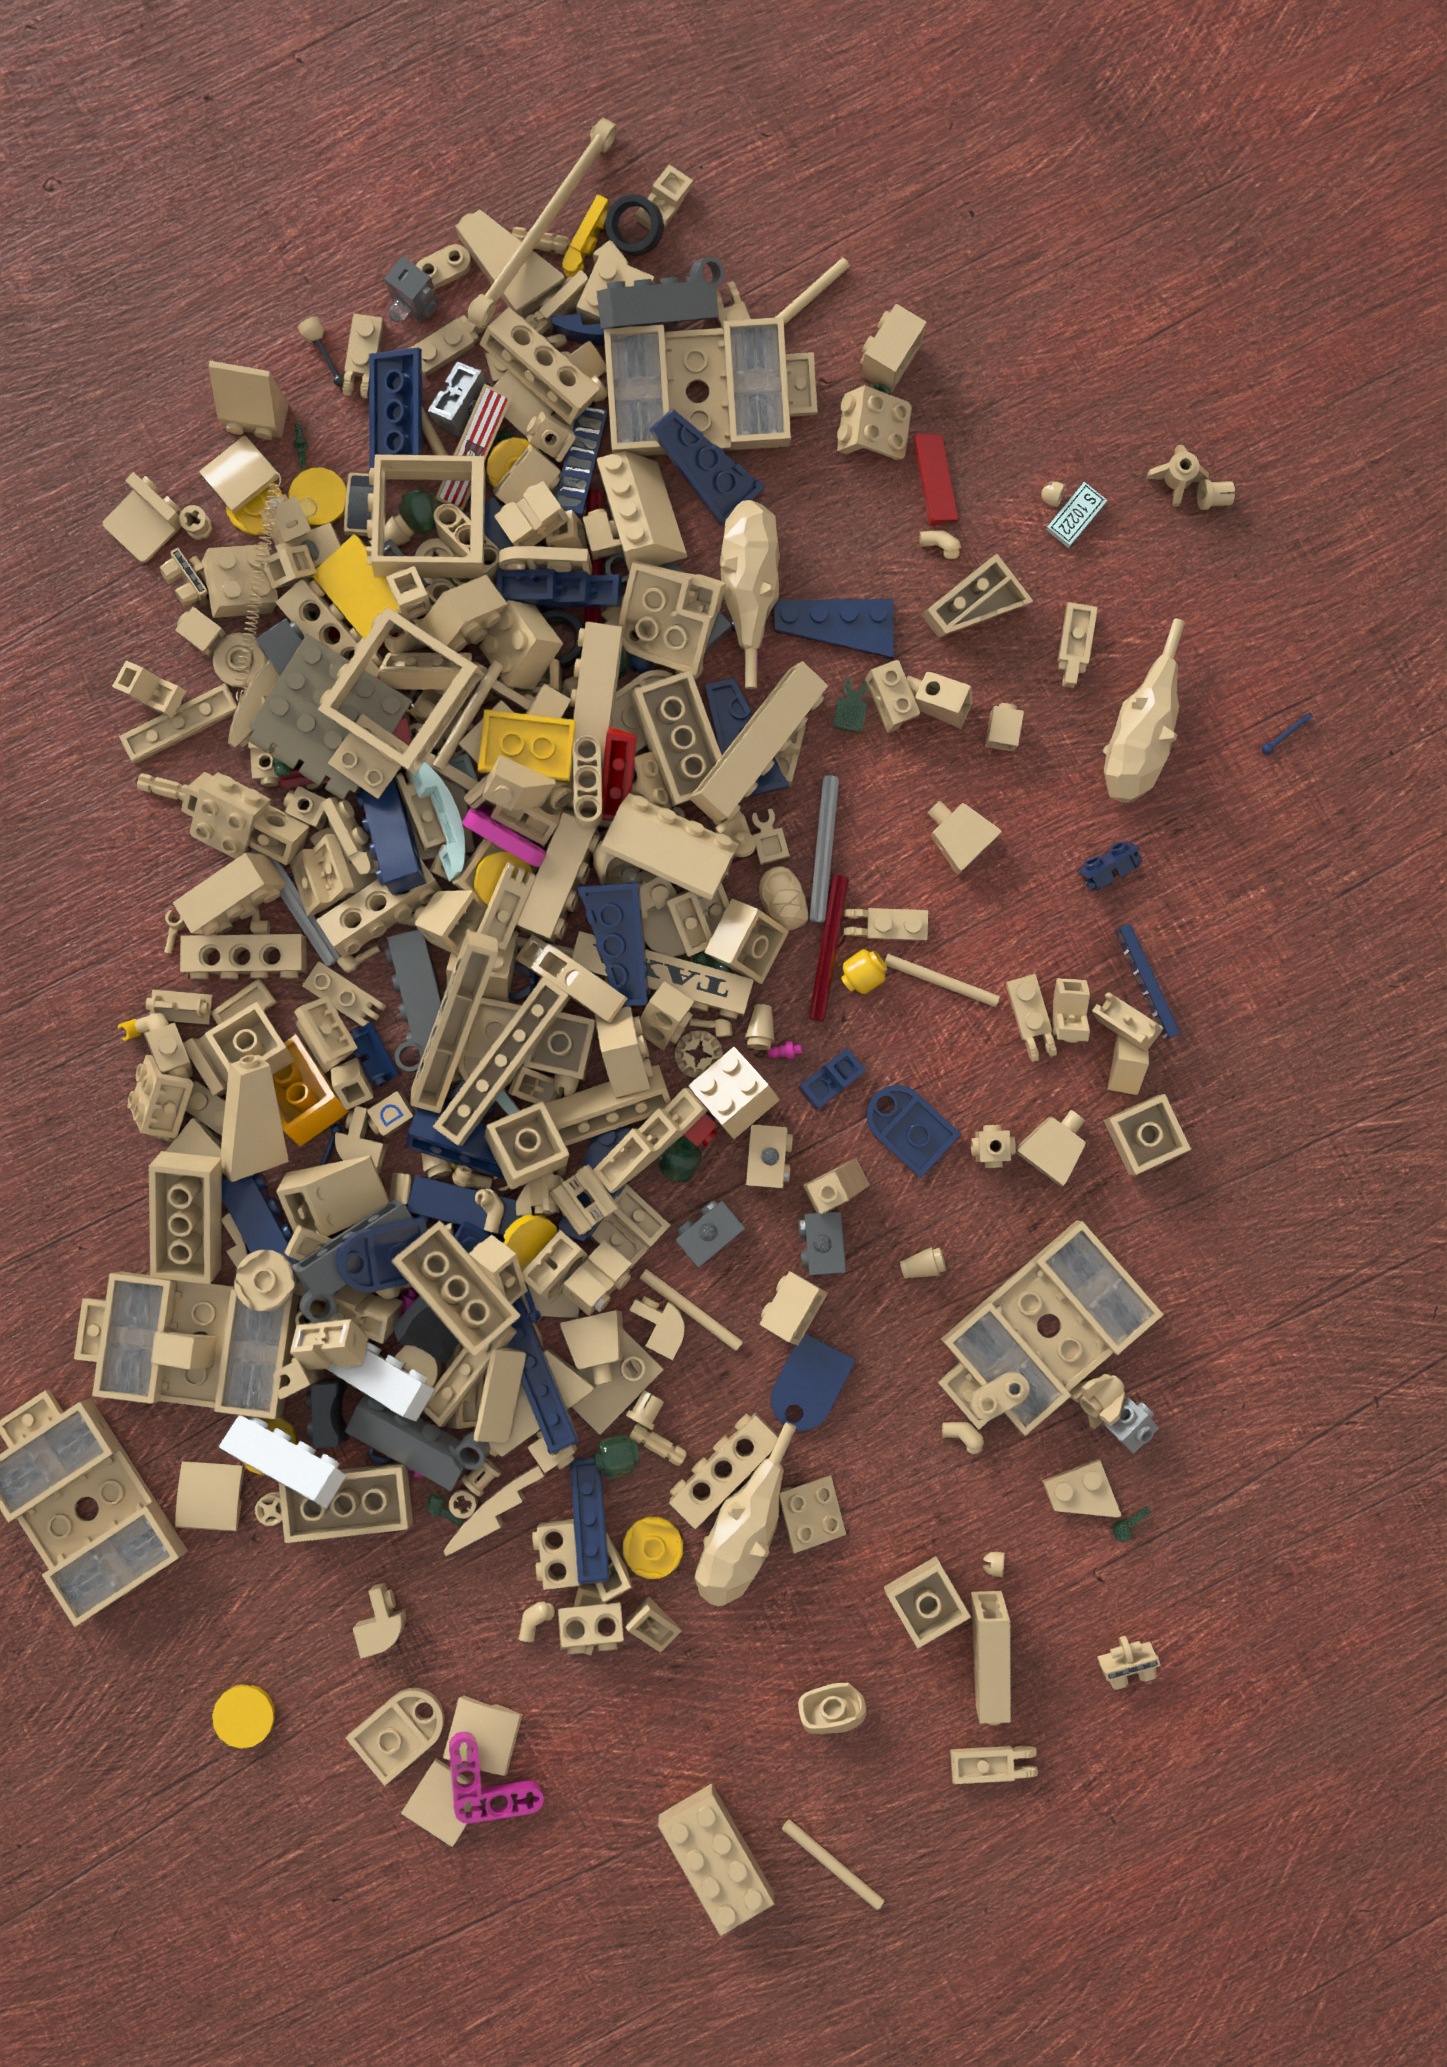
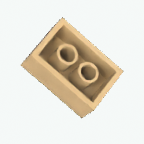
[173,853,287,936]

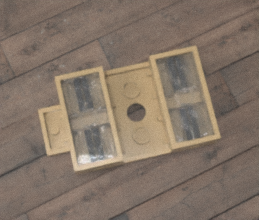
[604,317,817,456]
[938,1220,1164,1436]
[74,1271,299,1419]
[0,1389,188,1627]

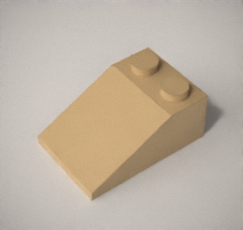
[209,361,289,440]

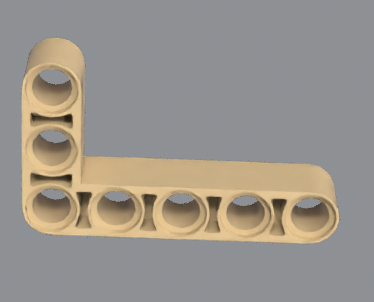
[384,504,502,653]

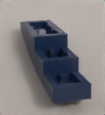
[496,569,622,608]

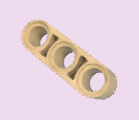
[573,735,602,830]

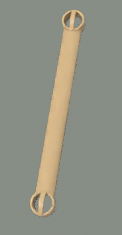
[468,118,618,329]

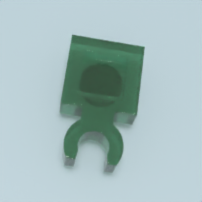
[832,678,867,734]

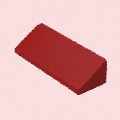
[913,434,958,526]
[602,727,637,821]

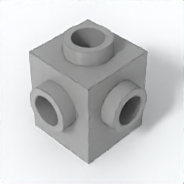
[1103,1397,1159,1454]

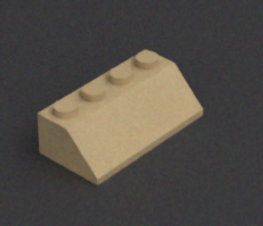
[596,451,687,573]
[600,793,739,900]
[392,1221,521,1357]

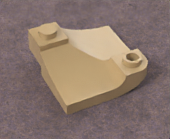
[618,560,727,676]

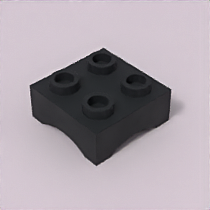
[393,1295,460,1364]
[306,1378,349,1448]

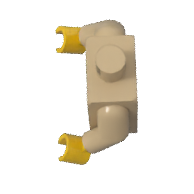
[118,1013,193,1079]

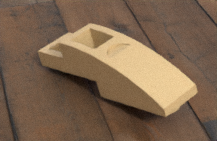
[228,661,280,748]
[515,934,627,1024]

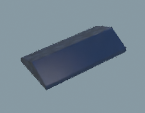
[369,348,422,471]

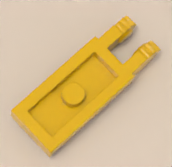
[562,194,609,278]

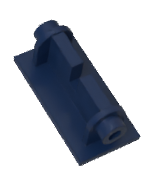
[1077,841,1142,891]
[349,1022,399,1087]

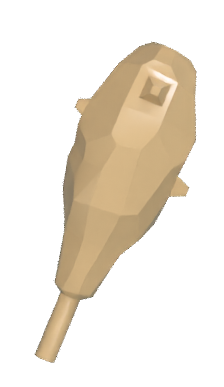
[720,500,780,689]
[1103,619,1185,803]
[695,1422,797,1606]

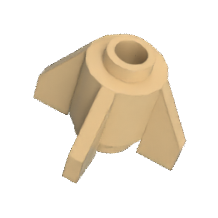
[1147,445,1209,507]
[516,1171,564,1216]
[1069,1374,1125,1429]

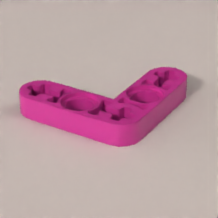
[462,803,547,867]
[449,1731,544,1824]

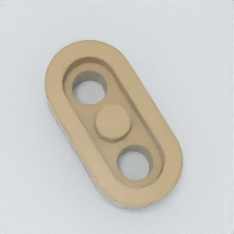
[416,244,471,290]
[970,1372,1030,1420]

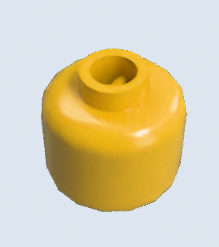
[841,949,887,994]

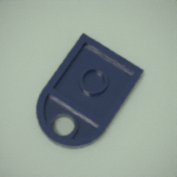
[866,1085,961,1178]
[337,1217,427,1292]
[771,1333,856,1431]

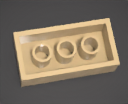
[629,670,722,807]
[516,812,602,944]
[149,1151,222,1284]
[279,1463,413,1543]
[658,1784,774,1936]

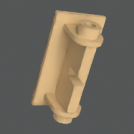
[146,990,213,1025]

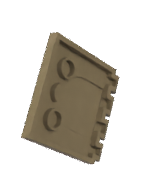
[248,634,412,800]

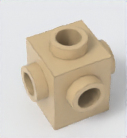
[971,1125,1016,1168]
[528,1430,577,1473]

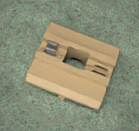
[549,1165,619,1235]

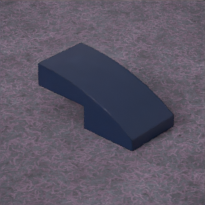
[552,314,605,346]
[797,1047,866,1111]

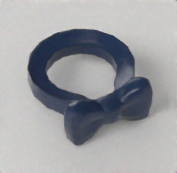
[508,964,538,1000]

